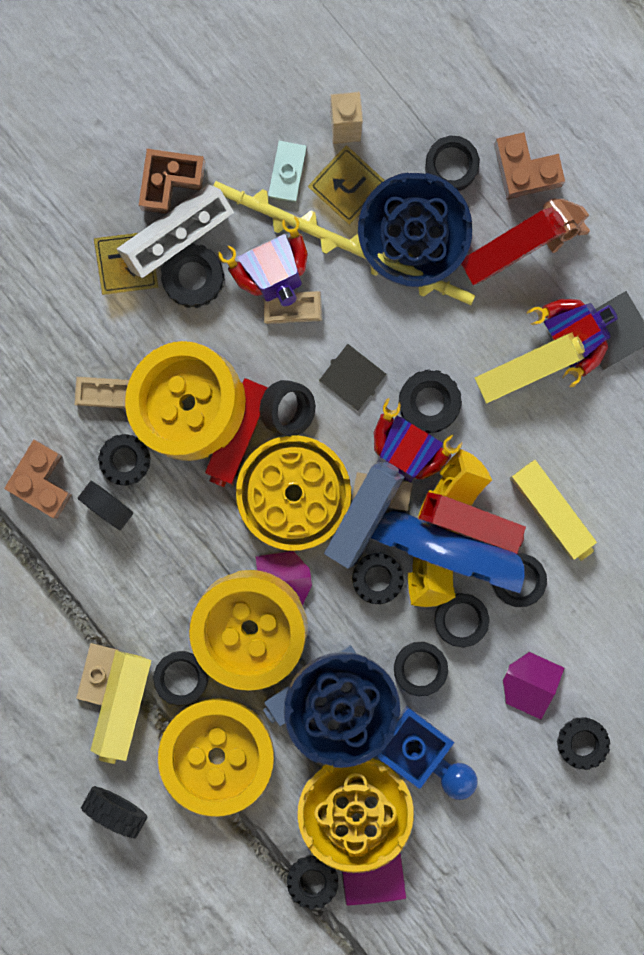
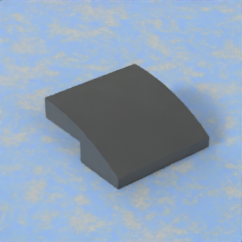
[596,291,644,370]

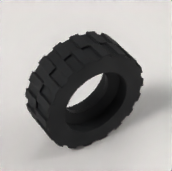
[161,243,224,308]
[398,369,462,434]
[81,786,148,839]

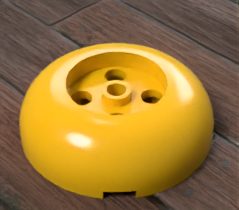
[297,758,414,873]

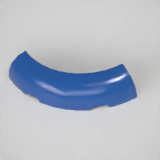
[371,511,525,593]

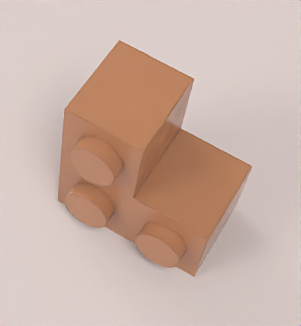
[494,132,565,200]
[139,149,205,214]
[4,439,72,519]

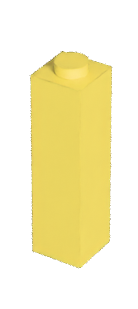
[475,333,585,404]
[510,460,597,561]
[90,650,152,764]

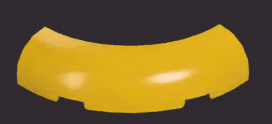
[408,449,492,607]

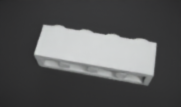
[117,184,234,278]

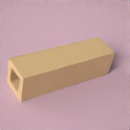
[330,92,363,144]

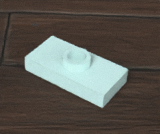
[268,141,307,203]

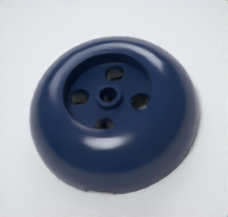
[358,172,472,287]
[284,652,400,768]

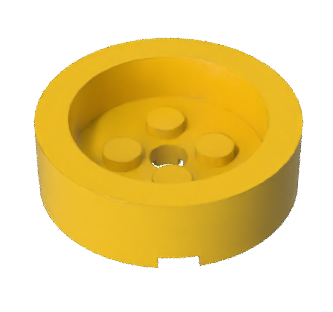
[125,341,245,461]
[236,435,351,551]
[189,570,308,690]
[158,698,274,817]

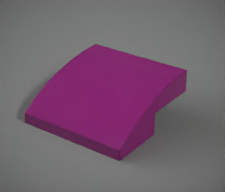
[341,852,406,906]

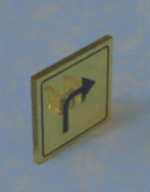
[308,145,385,225]
[93,233,159,295]

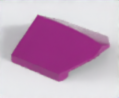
[255,551,312,606]
[503,652,565,720]

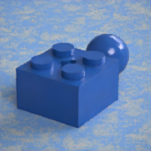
[376,706,478,800]

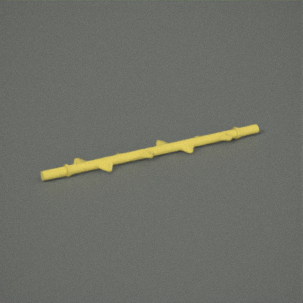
[213,181,475,305]

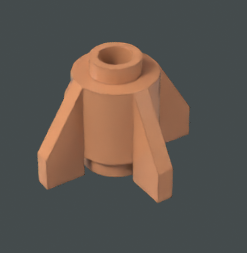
[543,198,590,253]

